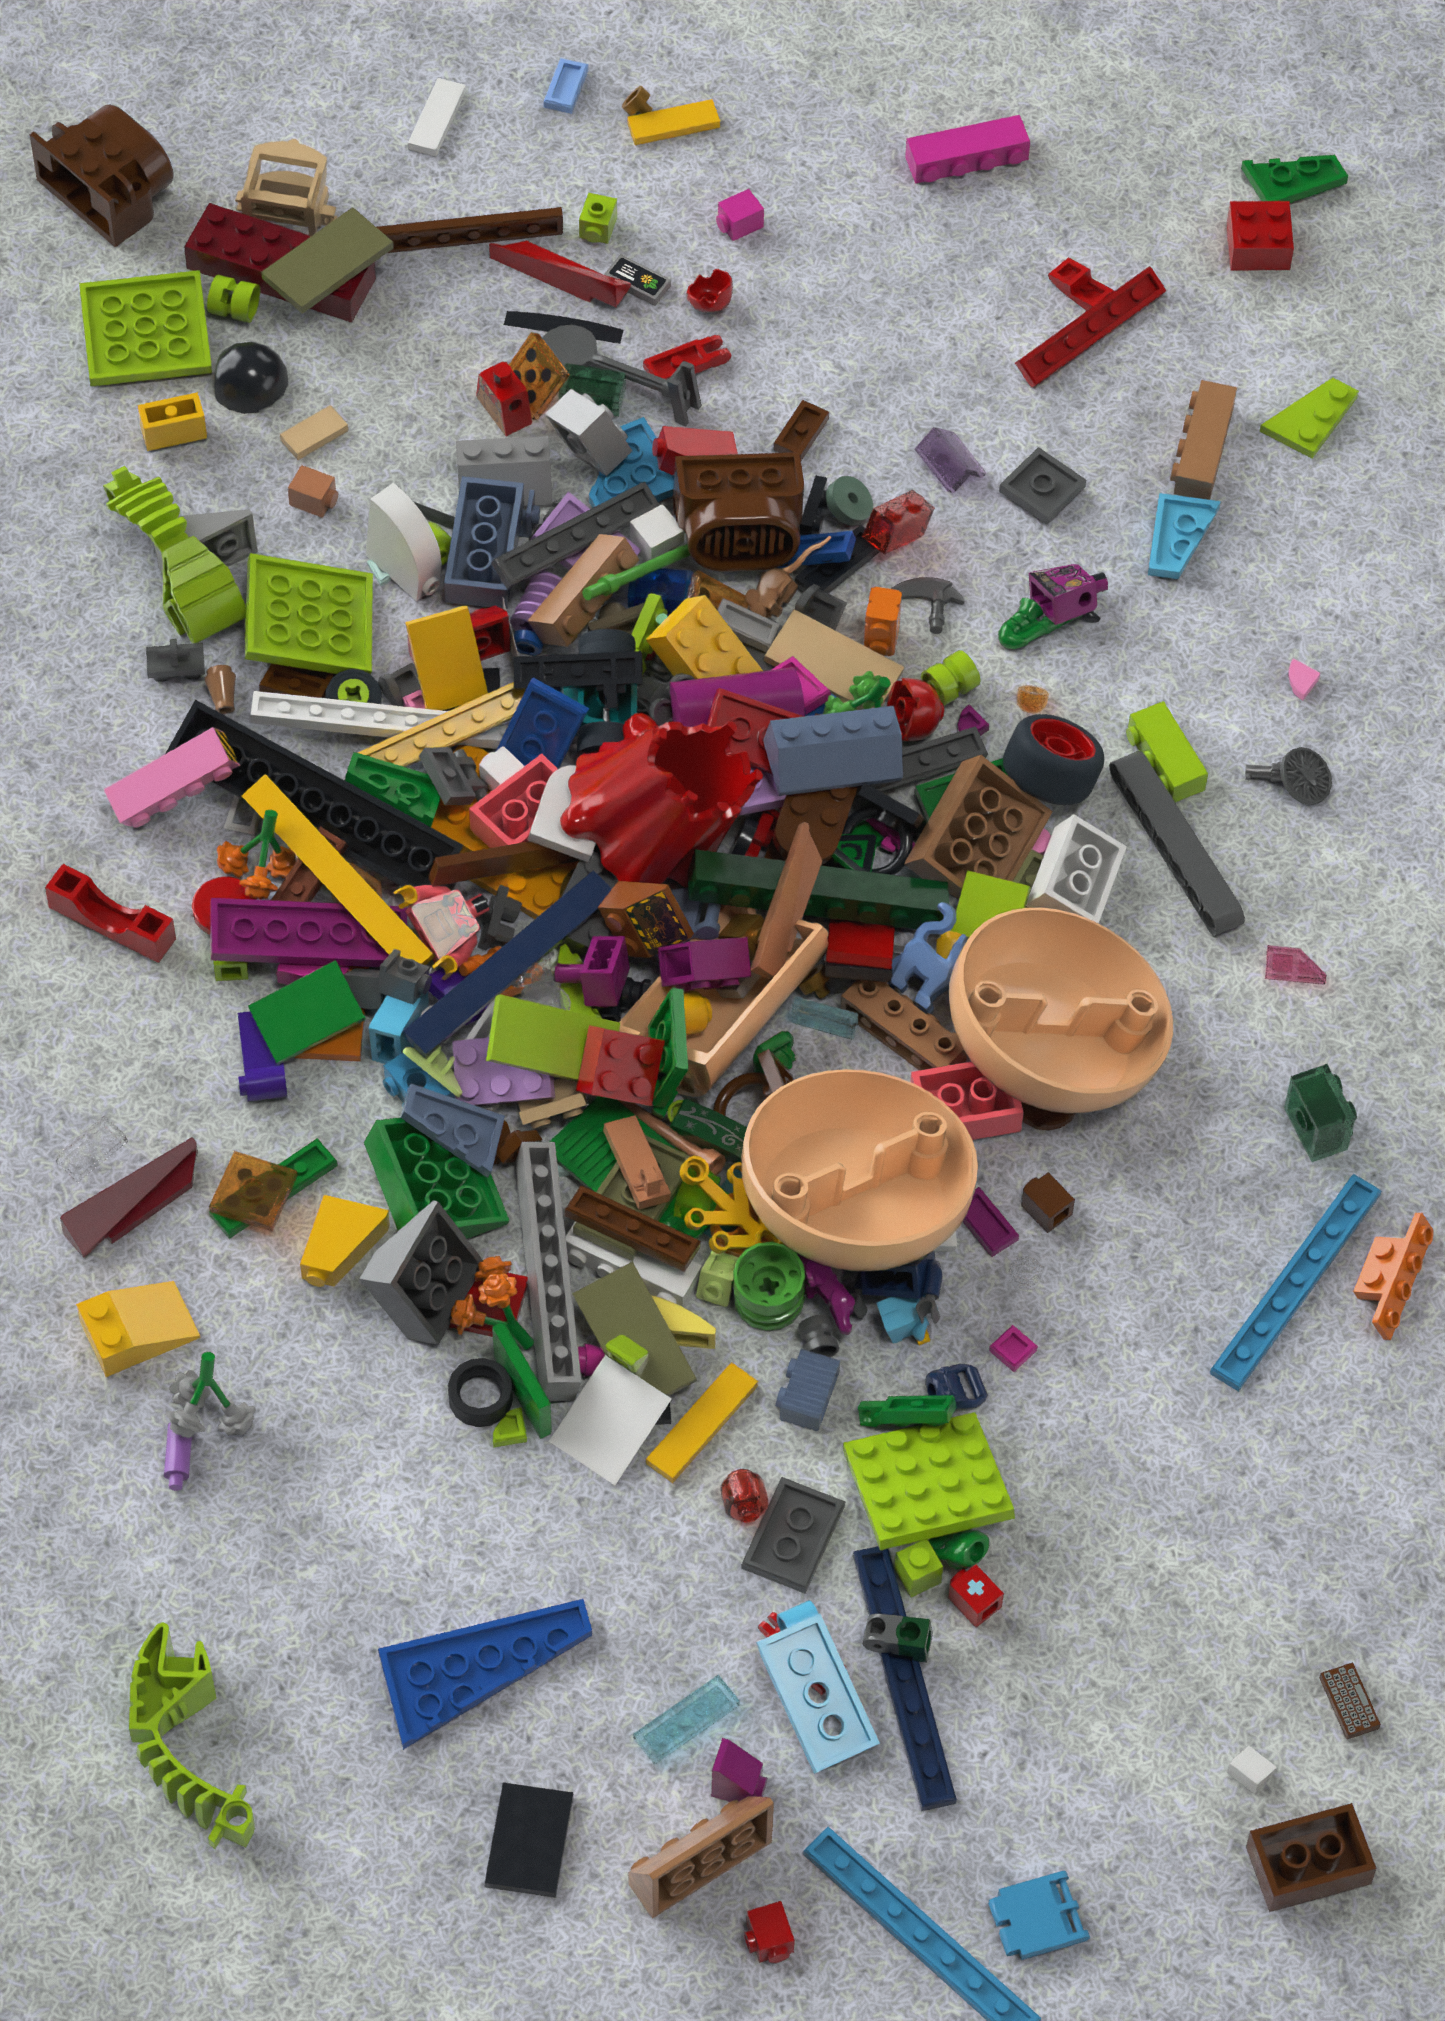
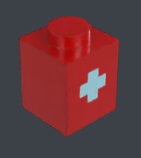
[948,1564,1004,1628]

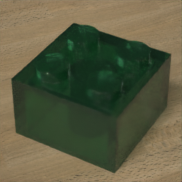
[1284,1064,1357,1162]

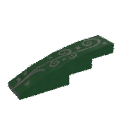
[670,1099,747,1163]

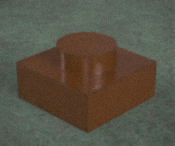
[496,1130,543,1164]

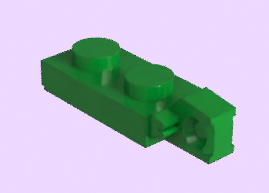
[858,1395,956,1427]

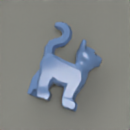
[888,902,967,1014]

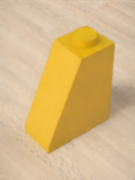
[300,1195,390,1287]

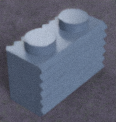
[775,1349,840,1431]

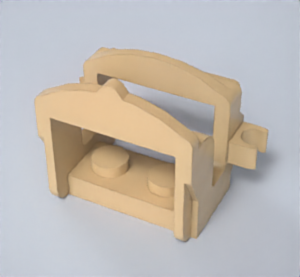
[235,139,337,236]

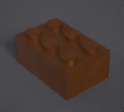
[1246,1803,1377,1912]

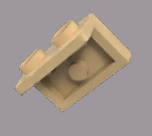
[518,1078,588,1129]

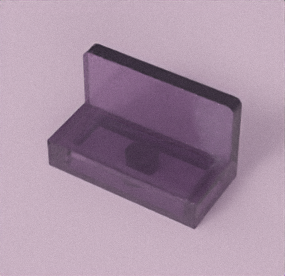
[915,427,987,493]

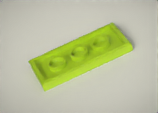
[486,994,620,1082]

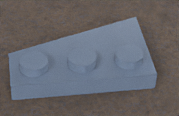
[400,1084,505,1178]

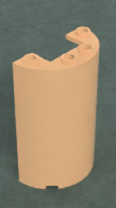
[619,904,828,1097]

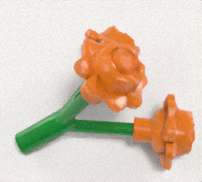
[216,810,299,899]
[450,1256,534,1350]

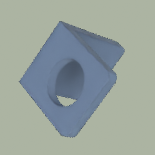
[519,490,540,538]

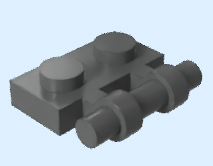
[419,747,488,805]

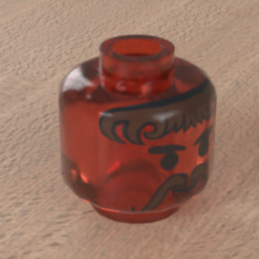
[720,1469,768,1523]

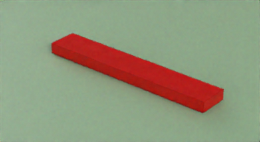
[1015,266,1167,387]

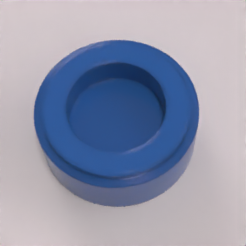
[513,629,544,656]

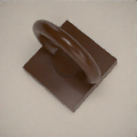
[713,1049,794,1116]

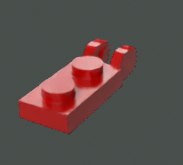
[643,334,732,380]

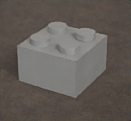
[545,389,632,476]

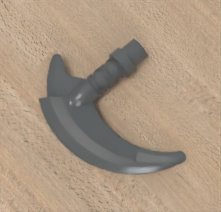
[891,577,965,634]

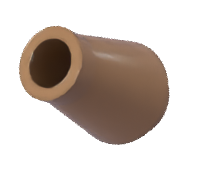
[204,665,236,714]

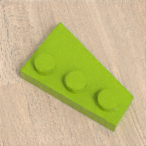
[1259,377,1359,459]

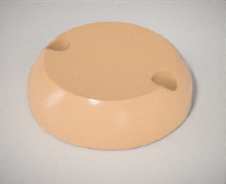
[949,908,1173,1113]
[742,1069,978,1271]

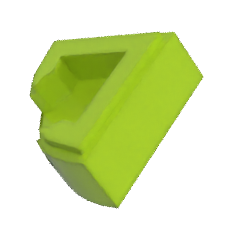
[493,1407,527,1448]

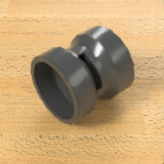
[798,1315,839,1358]

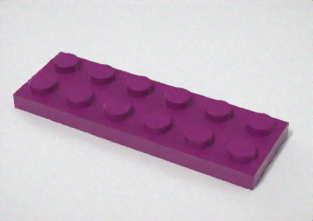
[210,898,408,967]

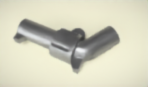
[1245,762,1283,783]

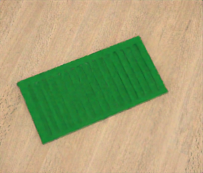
[549,1096,729,1239]

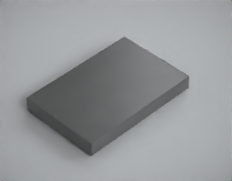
[741,1477,846,1594]

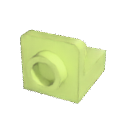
[696,1251,739,1307]

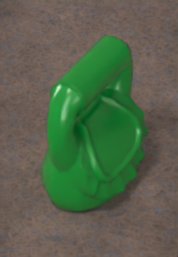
[753,1031,796,1073]
[928,1529,989,1570]

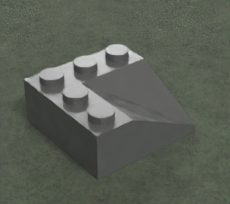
[359,1201,483,1344]

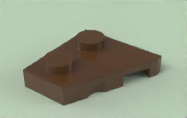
[259,664,337,698]

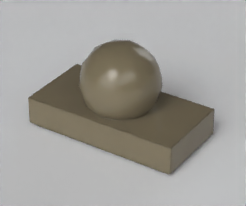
[587,602,645,634]

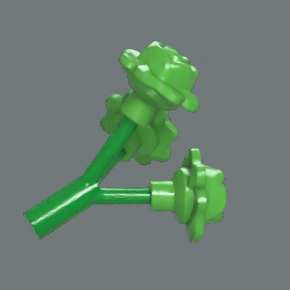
[823,671,891,714]

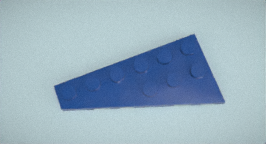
[378,1599,592,1750]

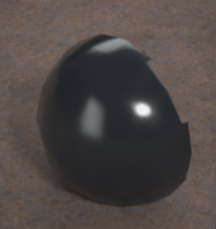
[214,342,288,414]

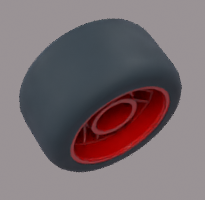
[1003,714,1104,805]

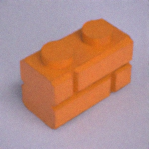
[864,587,902,656]

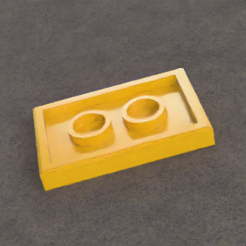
[405,605,488,711]

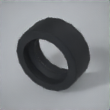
[448,1358,513,1427]

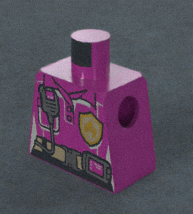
[1028,564,1108,625]

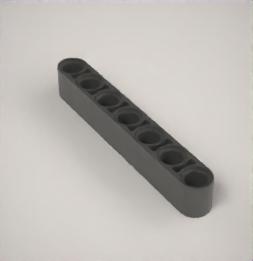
[1109,751,1245,936]

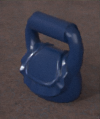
[925,1363,988,1410]

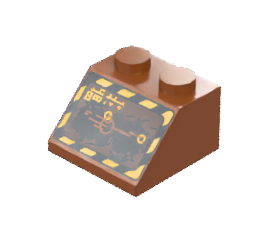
[598,881,694,958]

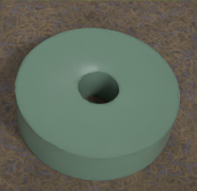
[826,476,873,526]

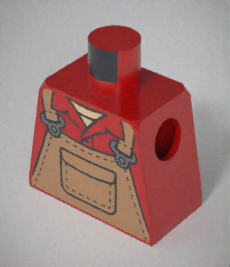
[476,361,532,436]

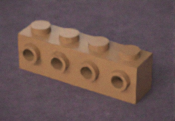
[1170,380,1237,500]
[528,534,639,647]
[840,980,967,1070]

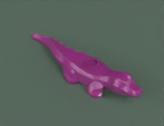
[797,1253,855,1335]

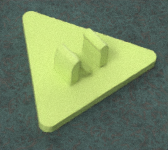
[403,1046,463,1097]

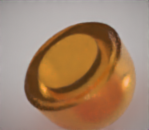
[1016,685,1049,713]

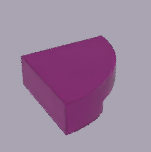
[957,704,989,736]

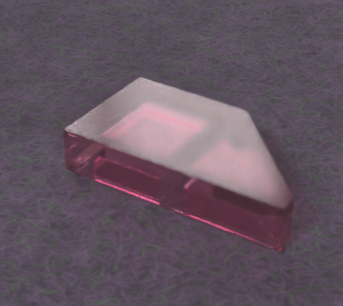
[1265,945,1327,985]

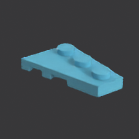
[1148,493,1221,579]

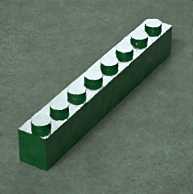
[687,849,949,929]

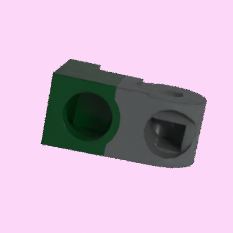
[862,1614,933,1663]

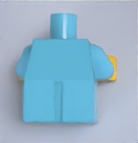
[877,1297,938,1345]

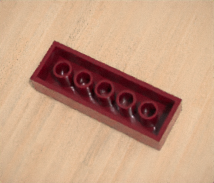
[184,203,376,323]

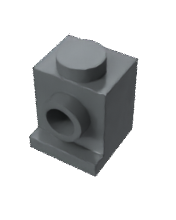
[377,949,432,1004]

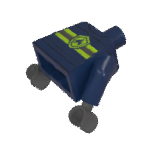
[849,1251,943,1324]

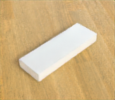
[408,78,466,157]

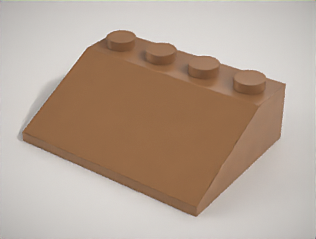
[904,755,1053,899]
[628,1796,774,1919]

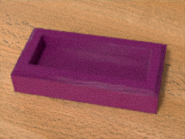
[963,1187,1019,1257]

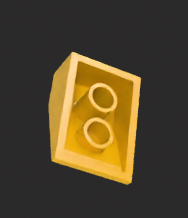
[76,1281,201,1377]

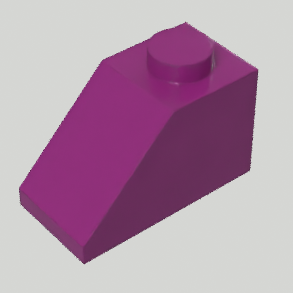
[711,1738,768,1802]

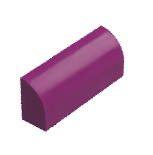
[669,668,805,727]

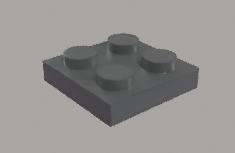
[999,447,1086,524]

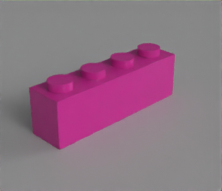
[905,115,1030,184]

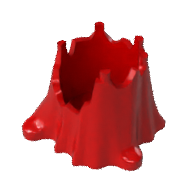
[560,713,763,888]

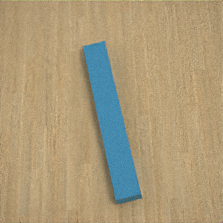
[1210,1174,1382,1392]
[803,1827,1041,2021]

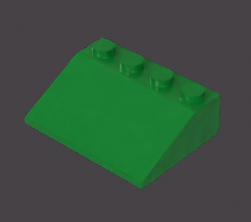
[364,1117,510,1239]

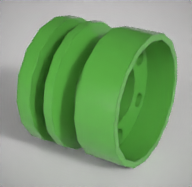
[733,1242,805,1331]

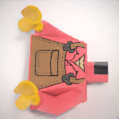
[394,885,490,980]

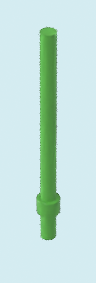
[582,544,690,600]

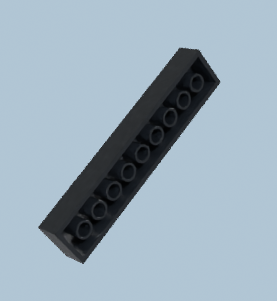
[165,700,472,891]

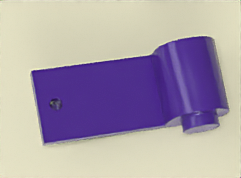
[238,1011,288,1102]

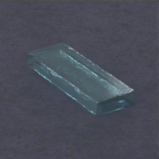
[633,1674,740,1765]

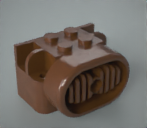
[29,104,174,247]
[672,452,804,572]

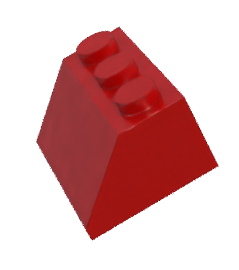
[407,605,510,665]

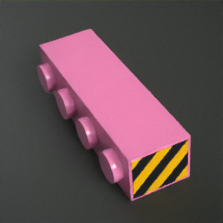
[104,727,240,828]

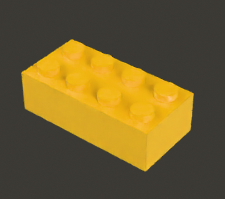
[646,595,763,679]

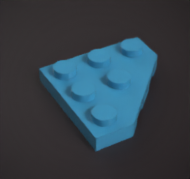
[589,417,674,508]

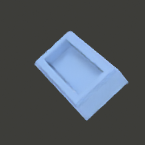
[544,58,589,114]

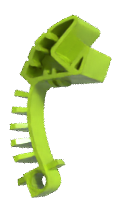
[103,466,246,643]
[129,1622,255,1849]

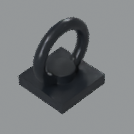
[842,783,927,875]

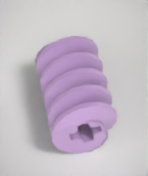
[510,571,562,632]

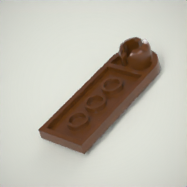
[773,713,858,865]

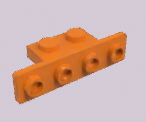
[1353,1212,1434,1340]

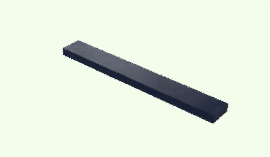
[402,870,611,1058]
[853,1546,957,1811]

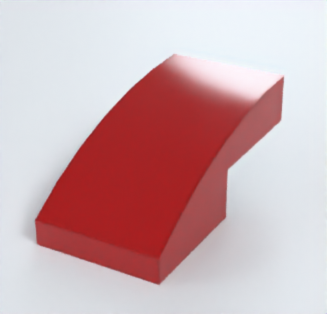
[1048,257,1114,311]

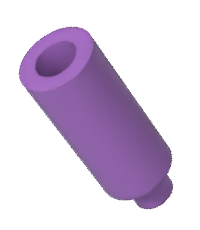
[164,1422,192,1491]

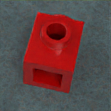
[744,1901,795,1963]

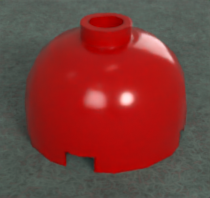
[887,678,944,741]

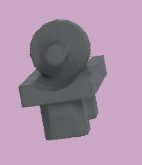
[146,639,205,682]
[475,885,522,950]

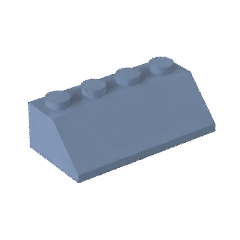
[763,706,903,796]

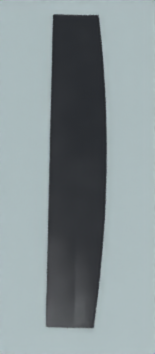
[503,311,624,344]

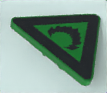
[833,833,878,872]

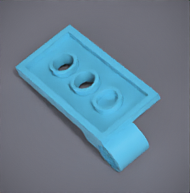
[756,1600,880,1774]

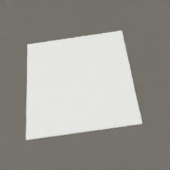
[549,1355,672,1485]

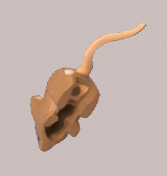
[745,536,831,618]

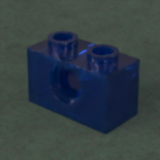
[627,568,693,616]

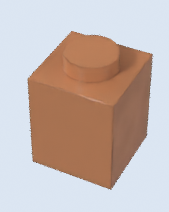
[288,465,339,518]

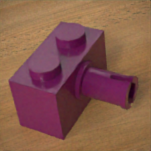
[555,936,630,1008]

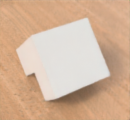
[630,504,684,562]

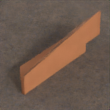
[750,822,822,980]

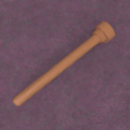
[618,1100,726,1178]

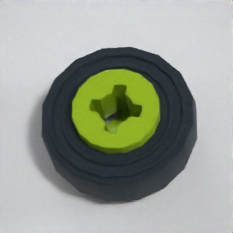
[325,669,382,704]

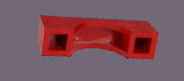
[45,864,176,963]

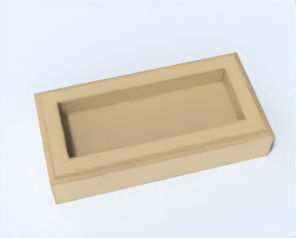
[280,405,348,460]

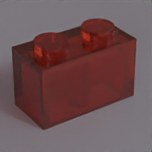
[862,490,935,555]

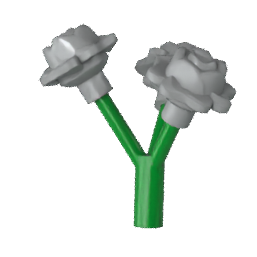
[165,1352,256,1438]

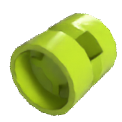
[207,275,260,323]
[921,650,981,706]

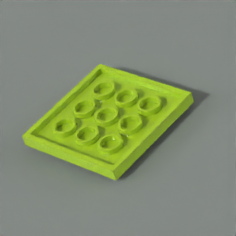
[79,270,212,386]
[245,553,373,674]
[843,1412,1015,1550]

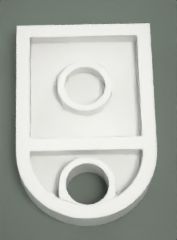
[527,765,596,862]

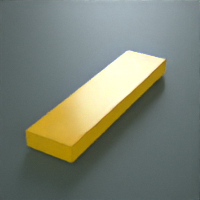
[646,1362,758,1483]

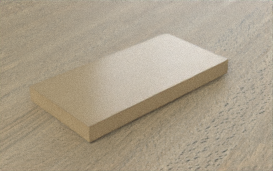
[763,609,905,710]

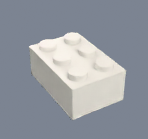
[1026,814,1127,924]

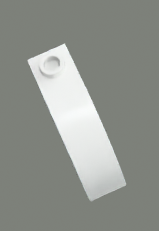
[366,483,441,602]

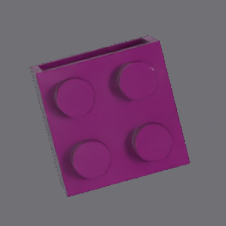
[658,937,751,992]

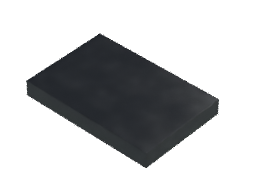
[485,1782,574,1898]

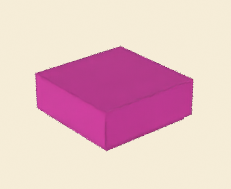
[989,1325,1038,1372]

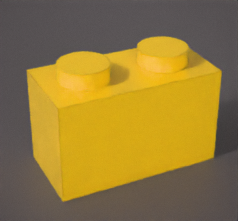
[137,392,207,451]

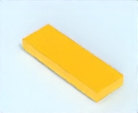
[627,99,720,145]

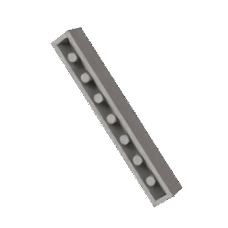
[515,1142,582,1401]

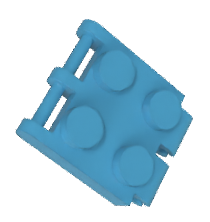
[988,1871,1090,1960]

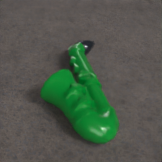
[998,598,1101,650]

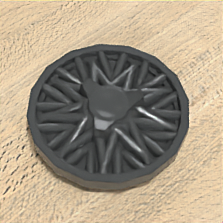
[1280,747,1332,805]

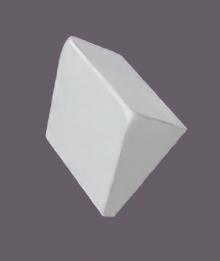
[1227,1746,1277,1794]

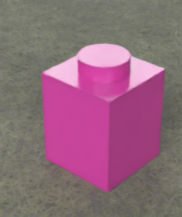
[716,189,764,241]

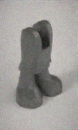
[637,673,695,726]

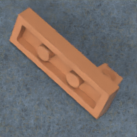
[604,1115,671,1210]

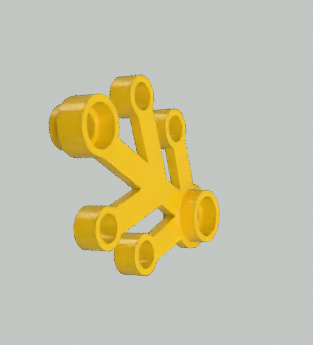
[680,1156,784,1254]

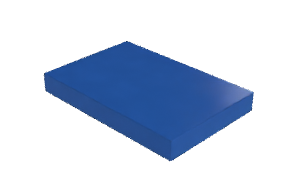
[496,678,589,769]

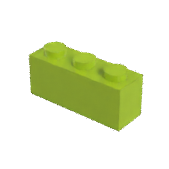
[1126,701,1208,802]

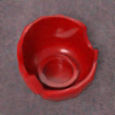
[686,269,733,313]

